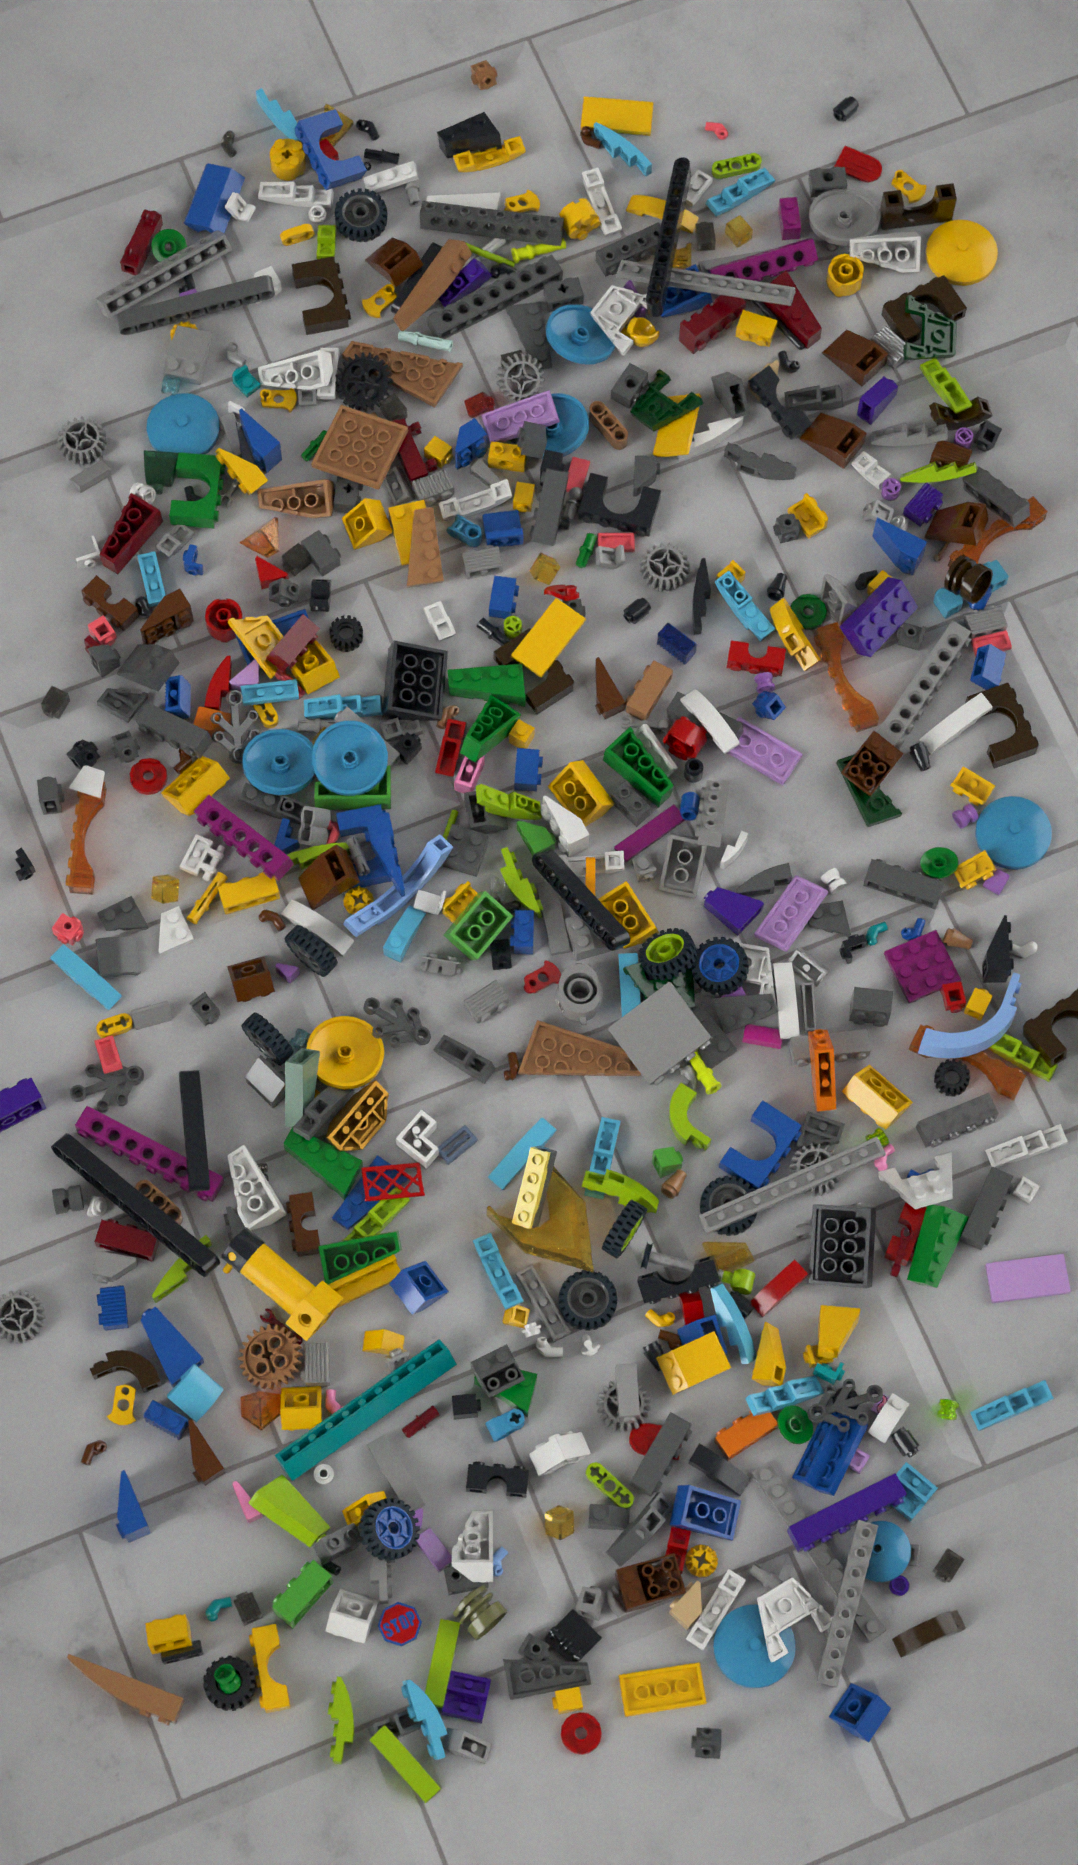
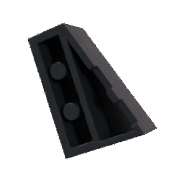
[437,112,502,158]

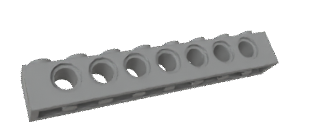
[95,230,232,318]
[877,620,972,749]
[816,1520,879,1687]

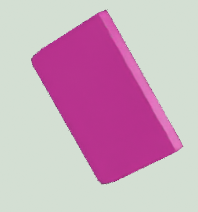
[742,1024,782,1049]

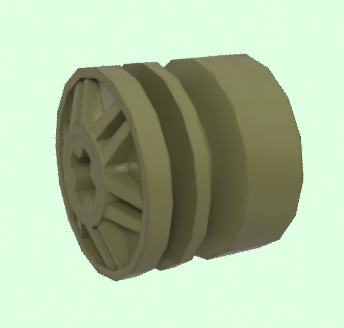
[453,1585,508,1640]

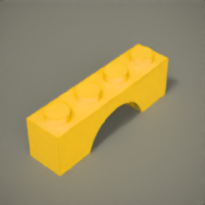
[249,1624,291,1713]

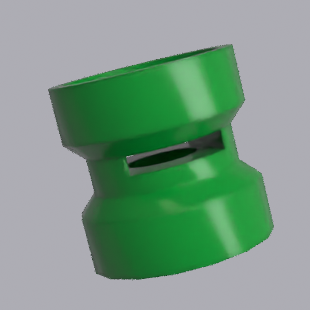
[214,1664,241,1694]

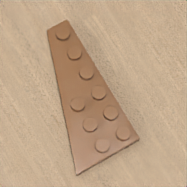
[342,341,463,408]
[518,1020,641,1076]

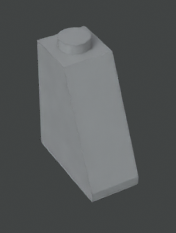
[615,1363,640,1423]

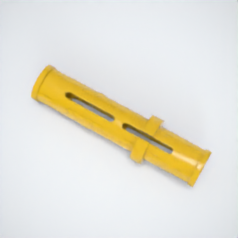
[187,872,228,924]

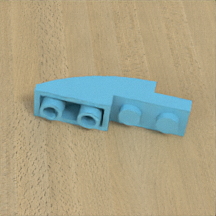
[714,571,775,642]
[401,1680,447,1760]

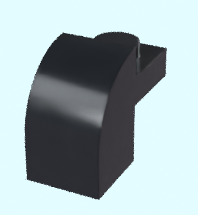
[309,579,331,612]

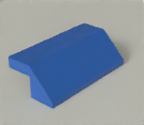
[184,163,245,233]
[792,1412,869,1496]

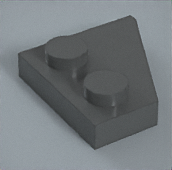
[97,688,148,723]
[97,896,149,931]
[808,900,851,937]
[796,1111,845,1148]

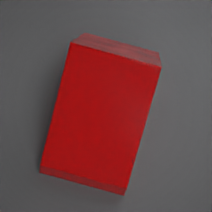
[255,556,289,590]
[679,1290,705,1325]

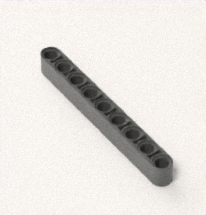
[117,275,275,335]

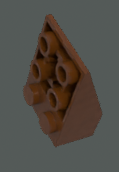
[365,237,423,287]
[822,329,888,387]
[799,413,867,469]
[924,502,989,546]
[140,588,194,644]
[841,730,904,796]
[298,845,360,910]
[615,1553,686,1613]

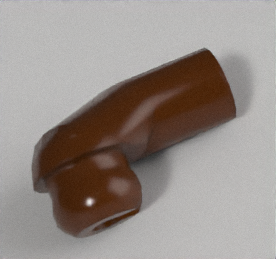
[580,126,602,149]
[258,909,286,931]
[503,1052,519,1081]
[658,1329,682,1351]
[81,1440,107,1466]

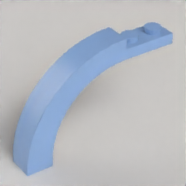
[343,835,453,937]
[918,972,1022,1058]

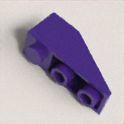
[438,259,492,307]

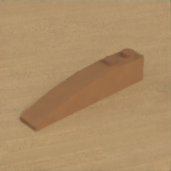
[393,239,472,331]
[67,1654,185,1726]

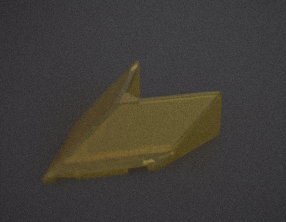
[487,1167,594,1273]

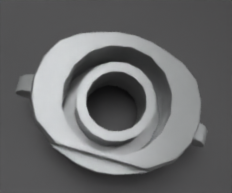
[554,963,603,1025]

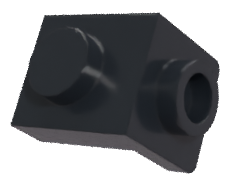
[839,934,867,964]

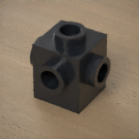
[66,739,101,770]

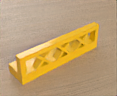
[328,1254,401,1308]

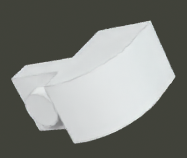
[868,1393,909,1443]

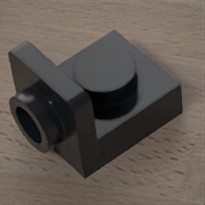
[15,847,36,881]
[490,939,512,970]

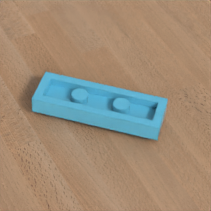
[137,551,166,607]
[241,679,299,706]

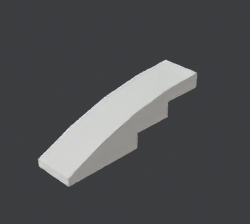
[258,182,334,208]
[677,416,743,460]
[919,692,993,755]
[773,962,800,1039]
[985,1124,1068,1168]

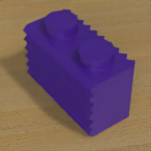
[903,482,944,527]

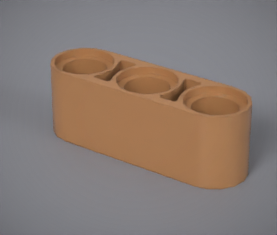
[589,401,628,450]
[135,1180,183,1225]

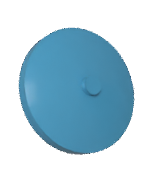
[546,304,615,365]
[147,393,220,461]
[518,393,589,459]
[312,721,388,796]
[243,729,316,795]
[975,796,1052,870]
[713,1605,796,1688]

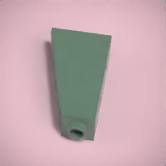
[285,1048,320,1128]

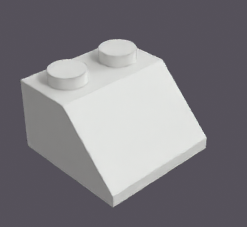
[326,1589,379,1644]

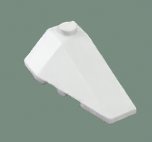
[849,231,921,273]
[258,350,333,390]
[228,1145,287,1230]
[452,1511,493,1582]

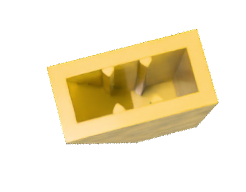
[817,1305,860,1358]

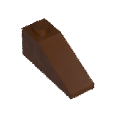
[595,657,625,719]
[188,1419,226,1486]

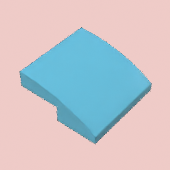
[167,1364,224,1422]
[891,1462,938,1522]

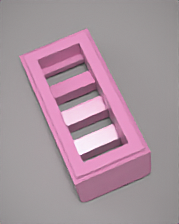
[232,1481,263,1523]

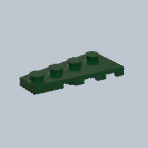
[836,755,903,828]

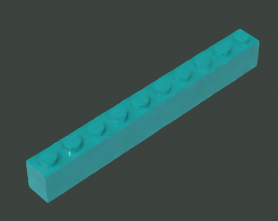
[274,1339,457,1481]

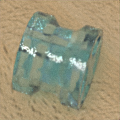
[161,375,180,395]
[289,1028,311,1050]

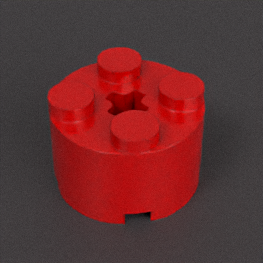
[205,598,243,643]
[663,716,707,761]

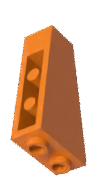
[808,1029,836,1112]

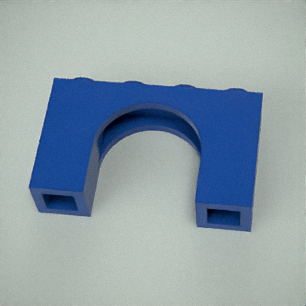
[294,109,367,191]
[336,804,392,888]
[719,1100,802,1190]

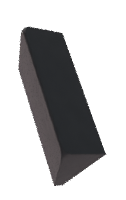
[161,1640,204,1665]

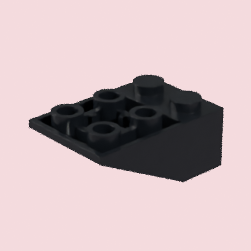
[982,915,1014,983]

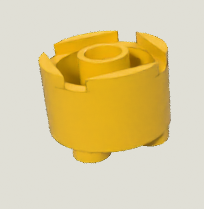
[270,139,306,181]
[559,198,601,240]
[826,254,864,297]

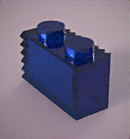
[657,623,697,665]

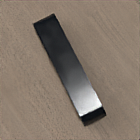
[391,242,443,314]

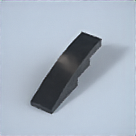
[692,558,711,635]

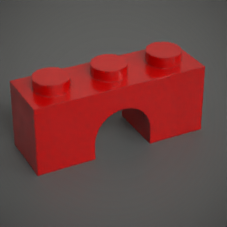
[726,640,786,677]
[884,1202,926,1266]

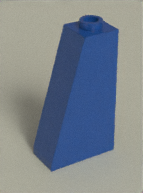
[140,1306,204,1388]

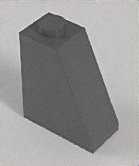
[711,372,750,419]

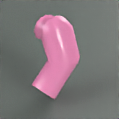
[874,1143,895,1171]
[325,1389,343,1414]

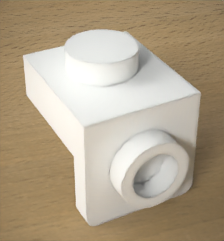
[225,192,256,222]

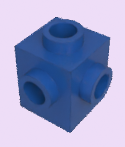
[752,691,786,720]

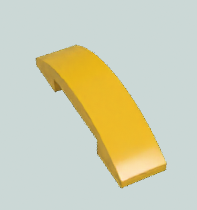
[453,136,526,172]
[626,195,699,234]

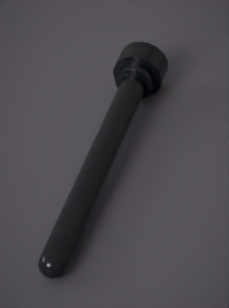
[744,298,804,350]

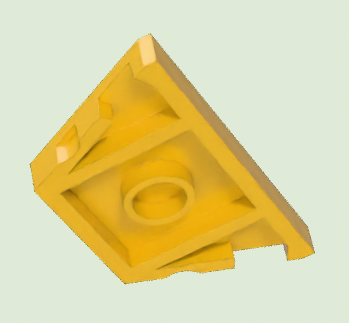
[227,616,284,679]

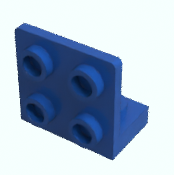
[482,510,524,547]

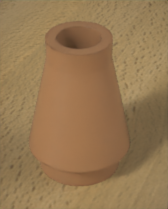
[943,928,973,950]
[661,1169,687,1199]

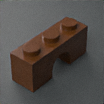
[81,575,139,631]
[286,1192,320,1257]

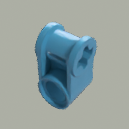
[446,515,482,547]
[485,1409,525,1442]

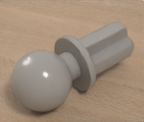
[563,487,584,520]

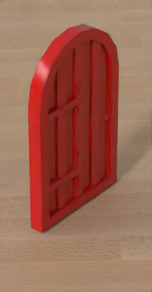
[834,146,882,183]
[629,1423,682,1461]

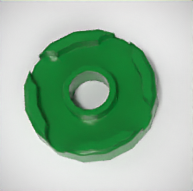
[791,594,827,630]

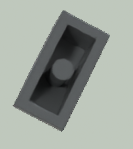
[633,455,660,497]
[88,644,121,678]
[588,1504,630,1530]

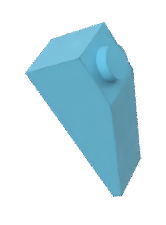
[383,905,426,963]

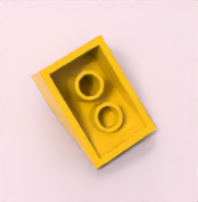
[388,500,426,566]
[289,640,340,695]
[656,1331,731,1395]

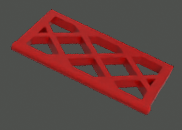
[361,1162,425,1202]

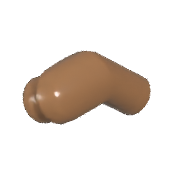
[436,705,459,729]

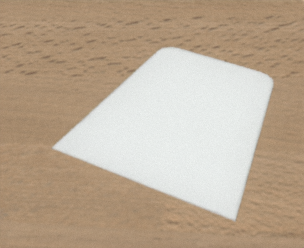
[69,766,105,798]

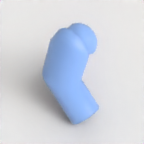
[493,1546,508,1577]

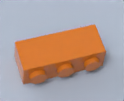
[714,1410,778,1461]

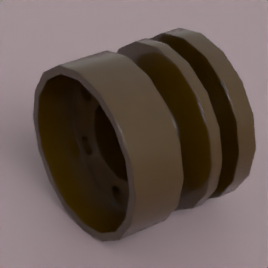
[944,555,993,604]

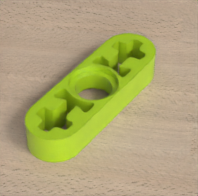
[711,153,762,179]
[586,1462,634,1509]

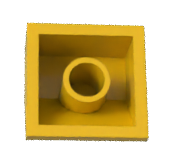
[342,498,393,550]
[280,1386,322,1431]

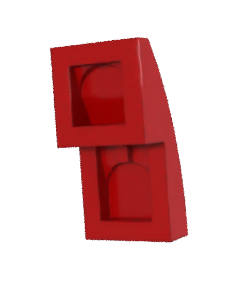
[665,1526,691,1574]

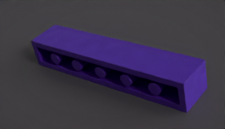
[787,1473,907,1553]

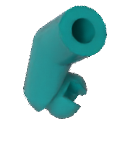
[865,921,888,946]
[205,1597,232,1622]

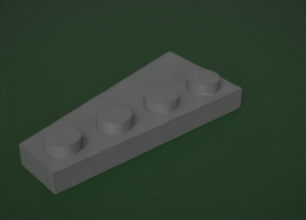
[506,302,552,370]
[503,1659,591,1700]

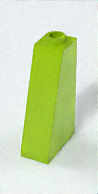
[248,1474,331,1547]

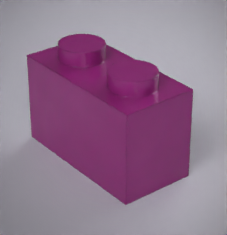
[778,197,801,240]

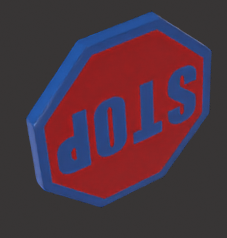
[378,1602,422,1647]

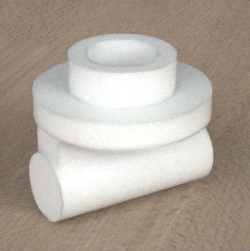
[890,515,909,531]
[87,1196,107,1217]
[581,1334,600,1356]

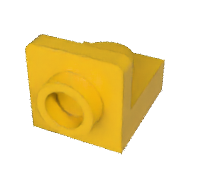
[803,1345,834,1368]

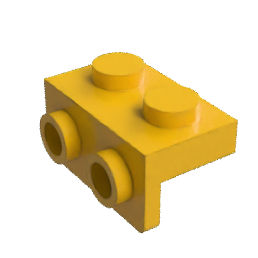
[787,493,828,539]
[950,766,996,806]
[954,850,997,890]
[442,881,478,922]

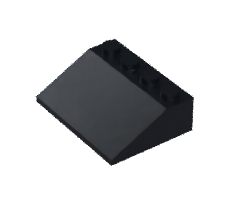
[382,640,448,721]
[809,1204,876,1288]

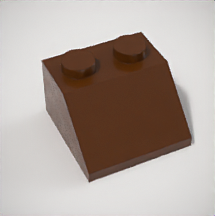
[227,956,275,1002]

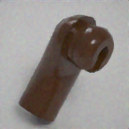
[173,748,192,774]

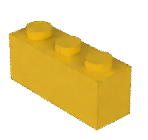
[218,872,280,915]

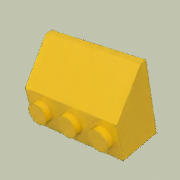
[161,756,230,816]
[548,760,615,827]
[598,881,659,949]
[842,1064,913,1130]

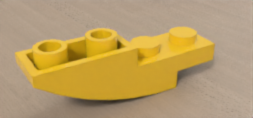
[769,598,821,671]

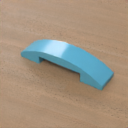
[473,1233,524,1310]

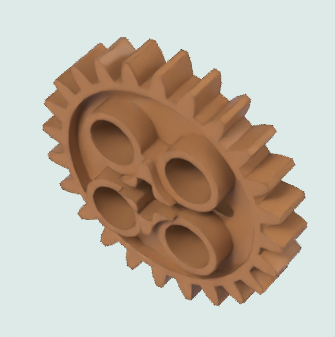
[238,1324,303,1390]

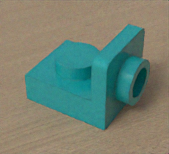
[232,365,261,398]
[812,1362,845,1385]

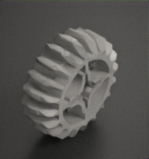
[496,353,545,401]
[57,416,107,465]
[640,543,690,592]
[789,1143,840,1196]
[0,1290,45,1344]
[597,1381,651,1433]

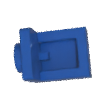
[183,544,204,576]

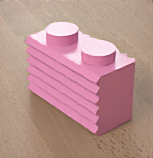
[454,756,485,794]

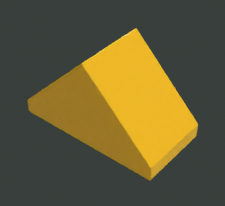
[362,1329,405,1355]

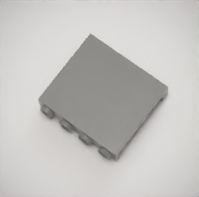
[607,982,713,1085]

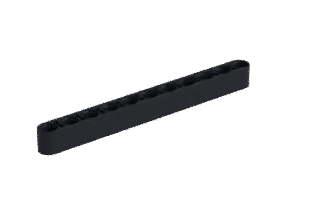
[646,157,691,317]
[51,1133,220,1277]

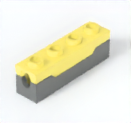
[512,1146,557,1229]

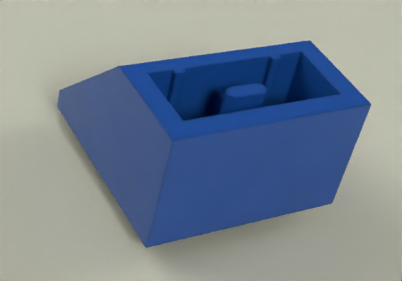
[455,418,487,470]
[677,1315,728,1356]

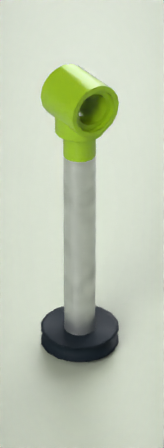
[640,1241,756,1295]

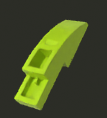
[476,784,542,820]
[500,847,544,918]
[582,1169,659,1214]
[328,1676,354,1764]

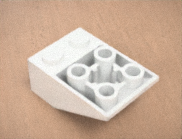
[541,795,589,857]

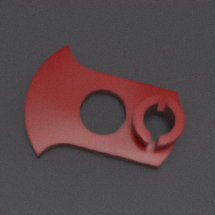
[544,585,580,601]
[524,960,561,994]

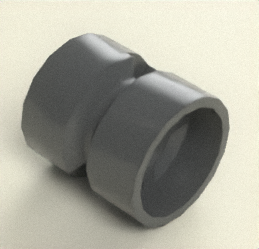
[52,1185,84,1215]

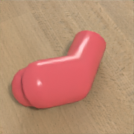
[326,820,340,844]

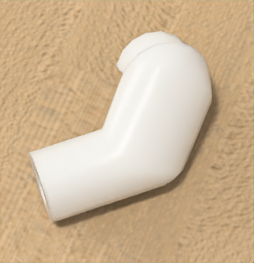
[1010,941,1037,958]
[536,1337,563,1358]

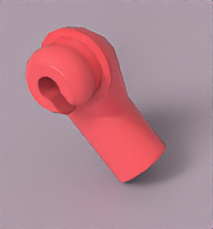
[705,122,728,140]

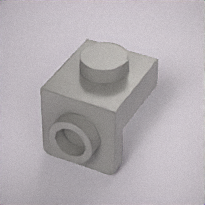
[595,545,626,569]
[385,1348,409,1372]

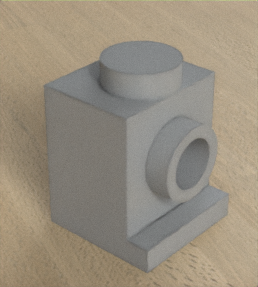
[575,1586,605,1621]

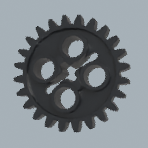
[335,352,394,412]

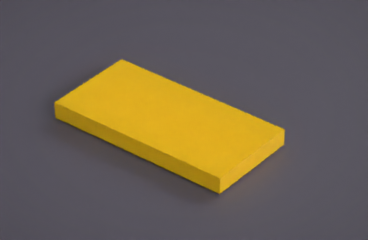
[580,96,654,136]
[653,393,702,457]
[511,598,586,678]
[618,1662,707,1717]

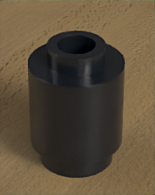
[833,96,859,122]
[623,597,651,624]
[684,758,704,783]
[729,1290,755,1320]
[891,1427,920,1458]

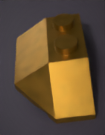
[326,1080,389,1151]

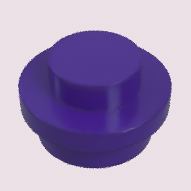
[889,1575,909,1596]

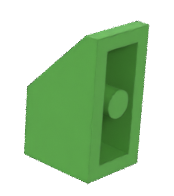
[517,821,556,856]
[652,1147,683,1179]

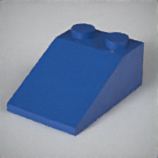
[647,264,713,318]
[239,408,282,474]
[872,517,927,575]
[116,1470,151,1543]
[669,1485,741,1541]

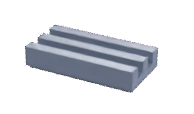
[438,1125,478,1165]

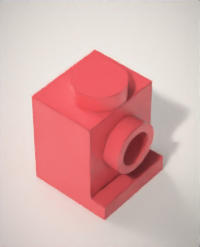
[88,615,117,646]

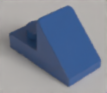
[274,818,300,855]

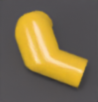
[645,1309,675,1327]

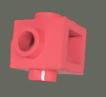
[52,913,84,946]

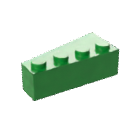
[603,727,674,808]

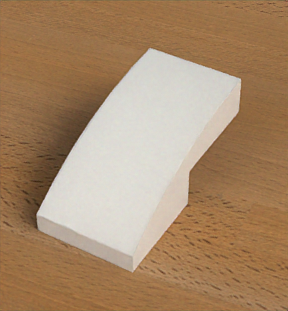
[851,451,892,490]
[423,601,456,641]
[720,831,748,869]

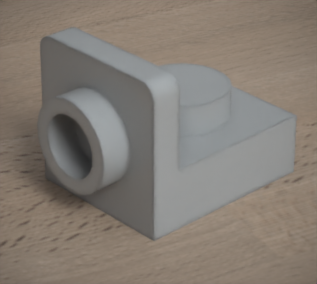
[862,499,894,523]
[631,854,657,882]

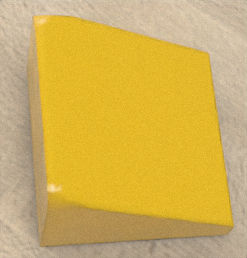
[502,1305,530,1329]

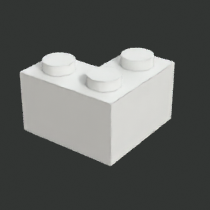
[396,1110,439,1169]
[529,1431,591,1476]

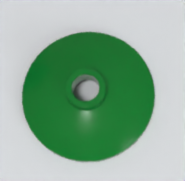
[151,229,187,262]
[920,847,958,879]
[777,1405,813,1445]

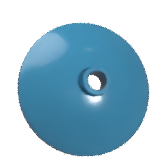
[865,1521,911,1582]

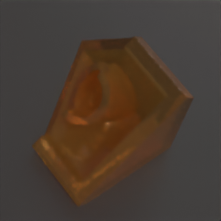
[239,517,279,558]
[241,1391,281,1431]

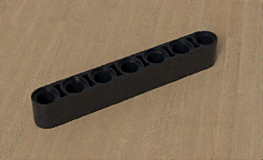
[532,848,630,951]
[179,1070,210,1192]

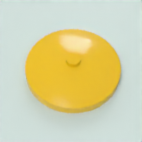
[926,220,998,286]
[306,1016,384,1089]

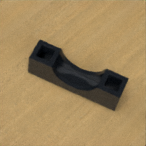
[748,365,812,440]
[637,1255,721,1304]

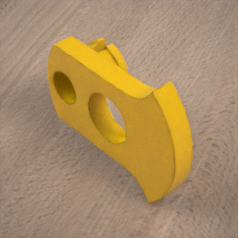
[891,170,926,203]
[504,189,540,213]
[362,284,397,318]
[260,388,297,413]
[107,1384,136,1425]

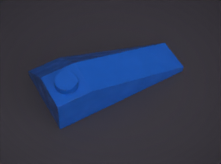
[364,812,405,897]

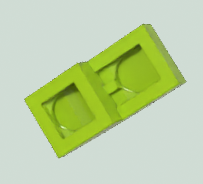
[316,225,336,259]

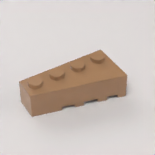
[406,507,444,588]

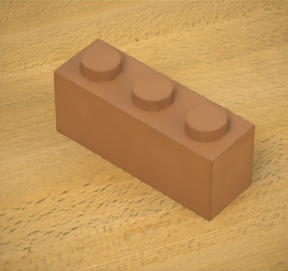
[625,660,673,721]

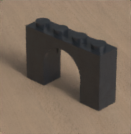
[578,473,661,537]

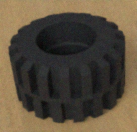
[203,1656,256,1711]

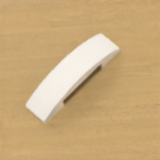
[582,168,622,236]
[439,479,513,520]
[680,689,740,754]
[558,851,625,877]
[281,900,354,956]
[686,1569,746,1650]

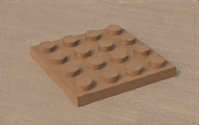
[311,405,408,490]

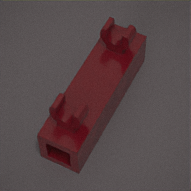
[120,209,163,276]
[392,418,438,487]

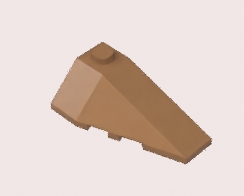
[257,479,335,519]

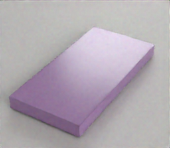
[481,390,560,443]
[719,717,803,785]
[754,875,828,952]
[985,1254,1071,1303]

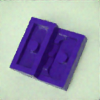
[442,1670,491,1724]

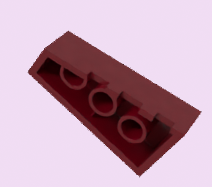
[762,270,822,349]
[679,295,746,354]
[99,493,163,575]

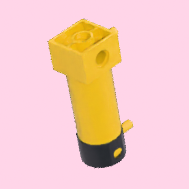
[221,1227,344,1341]

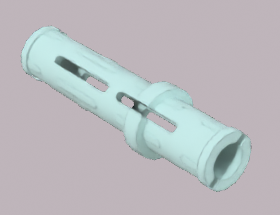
[398,330,453,352]

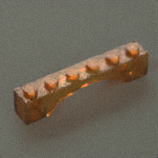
[948,496,1048,568]
[814,622,879,733]
[66,782,107,895]
[909,1024,1026,1101]

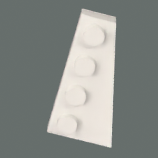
[426,192,501,210]

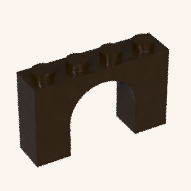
[880,183,957,230]
[292,256,351,335]
[881,275,967,343]
[493,628,574,715]
[965,682,1039,769]
[1023,989,1078,1068]

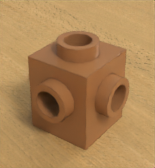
[470,60,498,90]

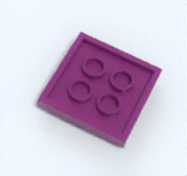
[884,930,961,1003]

